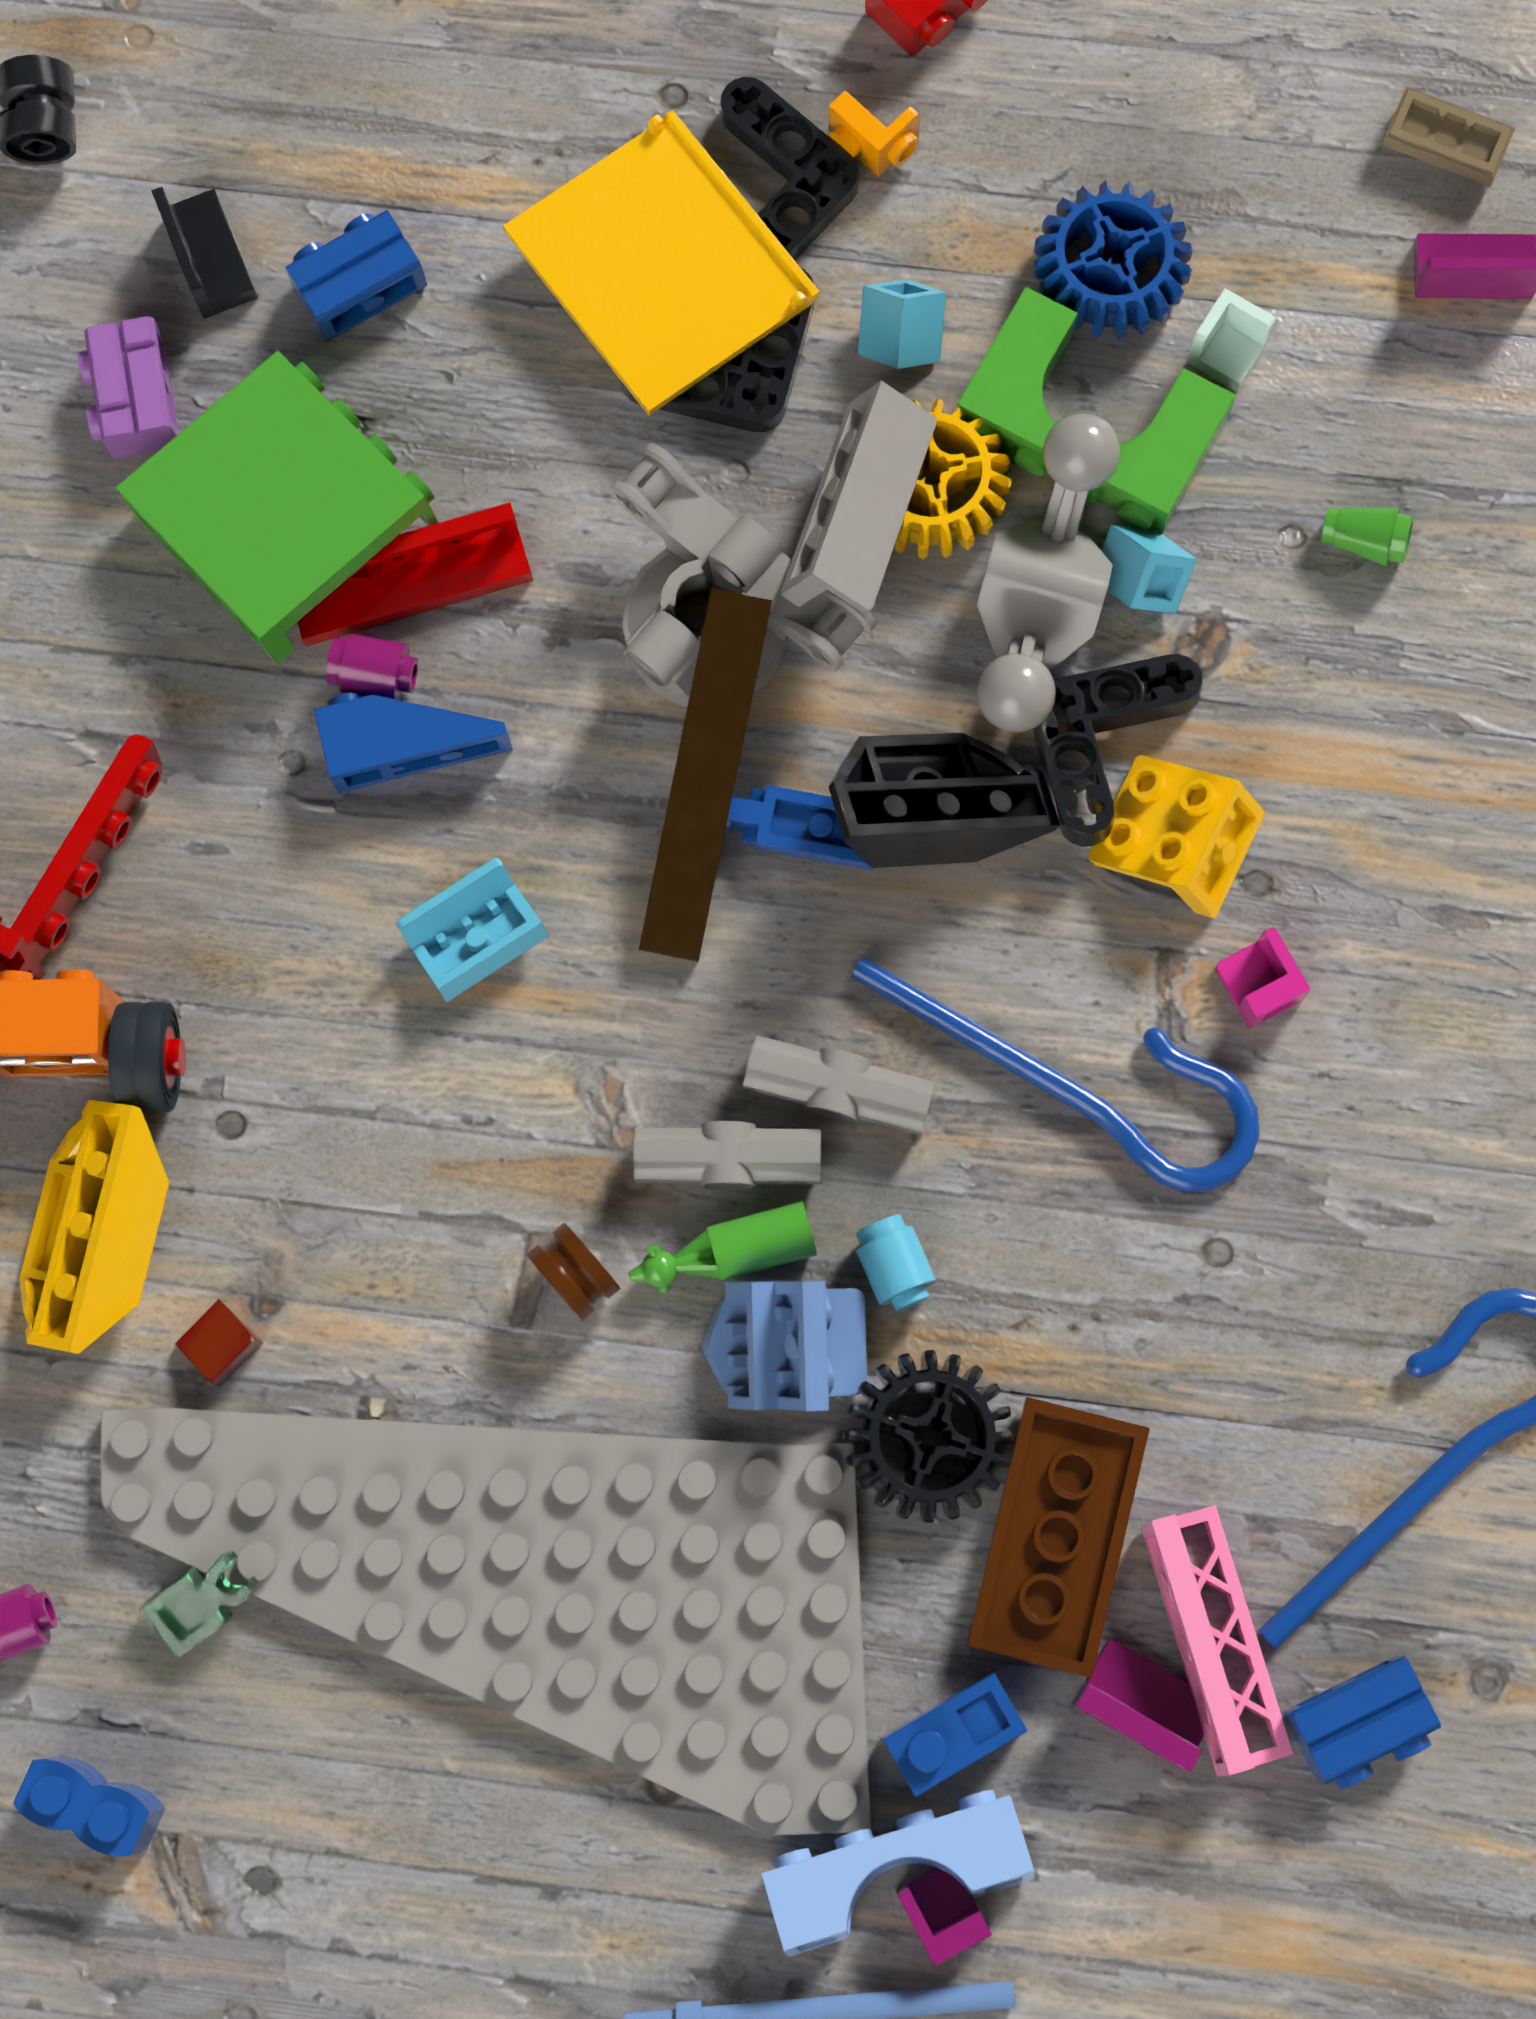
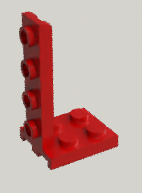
[0,734,162,980]

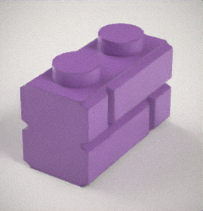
[77,316,179,459]

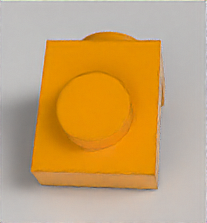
[829,90,920,177]

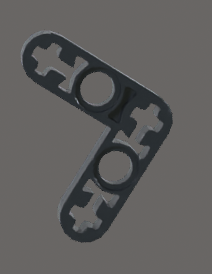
[720,77,859,260]
[620,268,815,432]
[1033,654,1203,847]

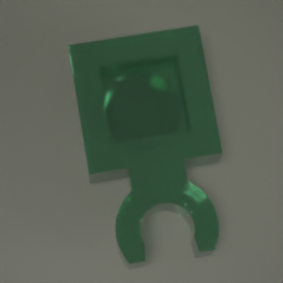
[139,1551,258,1658]

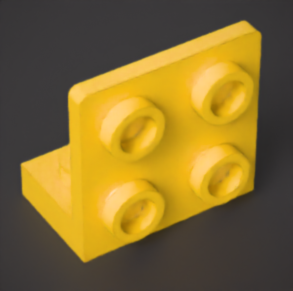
[1088,755,1266,919]

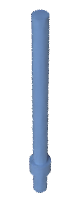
[624,1981,1015,2019]

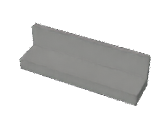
[780,380,937,613]

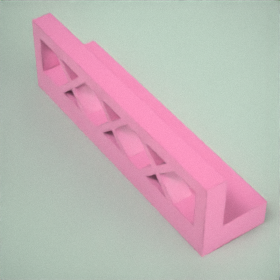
[1141,1505,1294,1777]

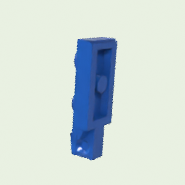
[726,785,875,871]

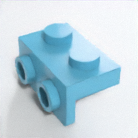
[396,858,549,1002]

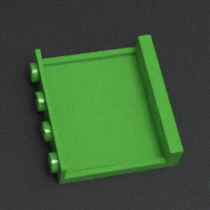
[115,350,439,665]

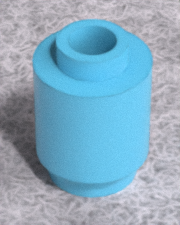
[855,1214,937,1312]

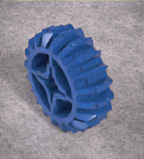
[1033,180,1192,341]

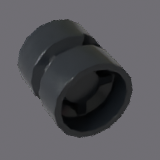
[0,55,76,165]

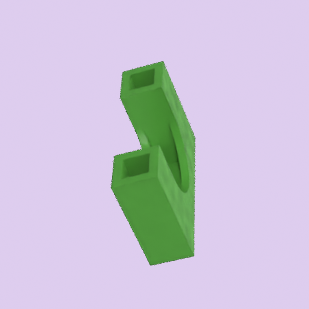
[957,287,1236,534]

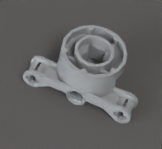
[609,442,877,707]

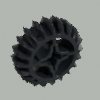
[843,1350,1015,1523]

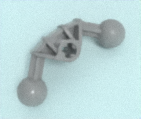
[977,413,1121,732]

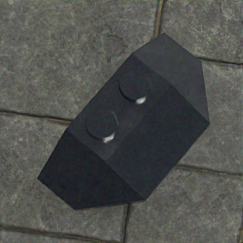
[828,733,1060,868]

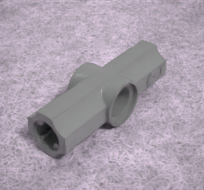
[743,1035,936,1136]
[633,1121,821,1190]

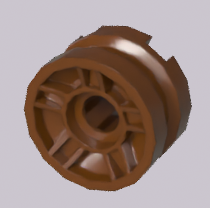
[526,1223,621,1321]

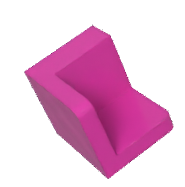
[1215,926,1311,1029]

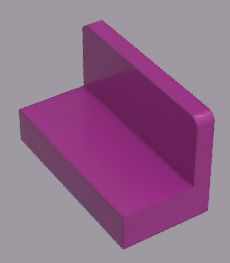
[1414,233,1536,299]
[1072,1640,1204,1773]

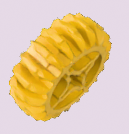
[894,397,1011,560]

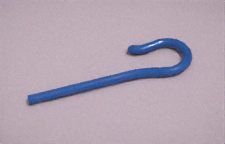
[851,957,1260,1192]
[1258,1288,1536,1650]

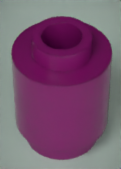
[326,634,418,700]
[0,1584,57,1662]

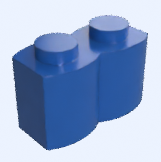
[13,1757,165,1857]

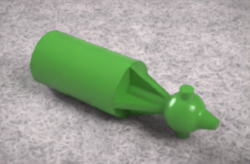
[628,1201,817,1293]

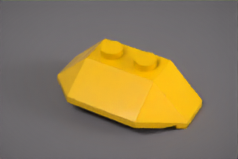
[19,1100,169,1354]

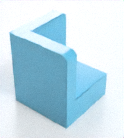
[858,279,946,369]
[1101,524,1197,614]

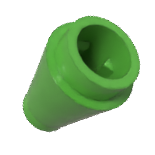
[1321,507,1414,567]

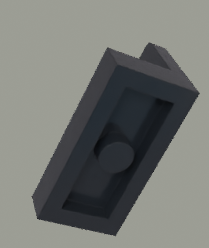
[151,186,258,319]

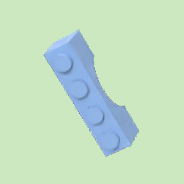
[761,1790,1035,1957]

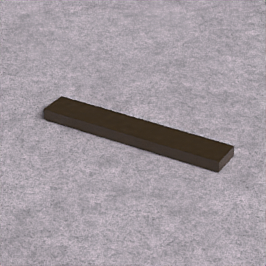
[639,588,772,962]

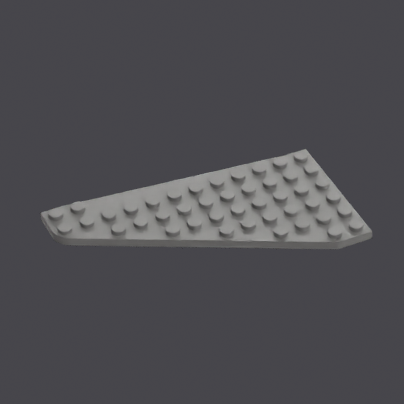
[101,1408,871,1836]

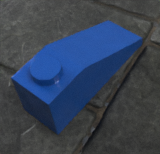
[314,693,513,793]

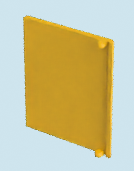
[502,110,820,416]

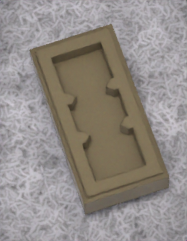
[1382,86,1515,187]

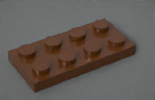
[966,1397,1150,1678]

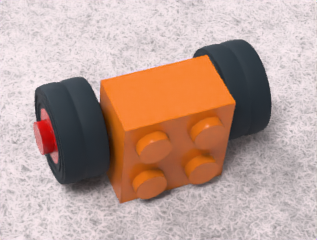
[0,969,186,1113]

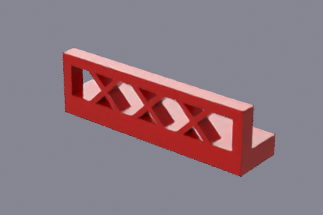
[297,502,534,647]

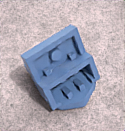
[701,1281,867,1412]

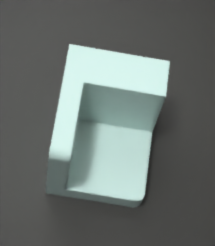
[1187,288,1276,392]

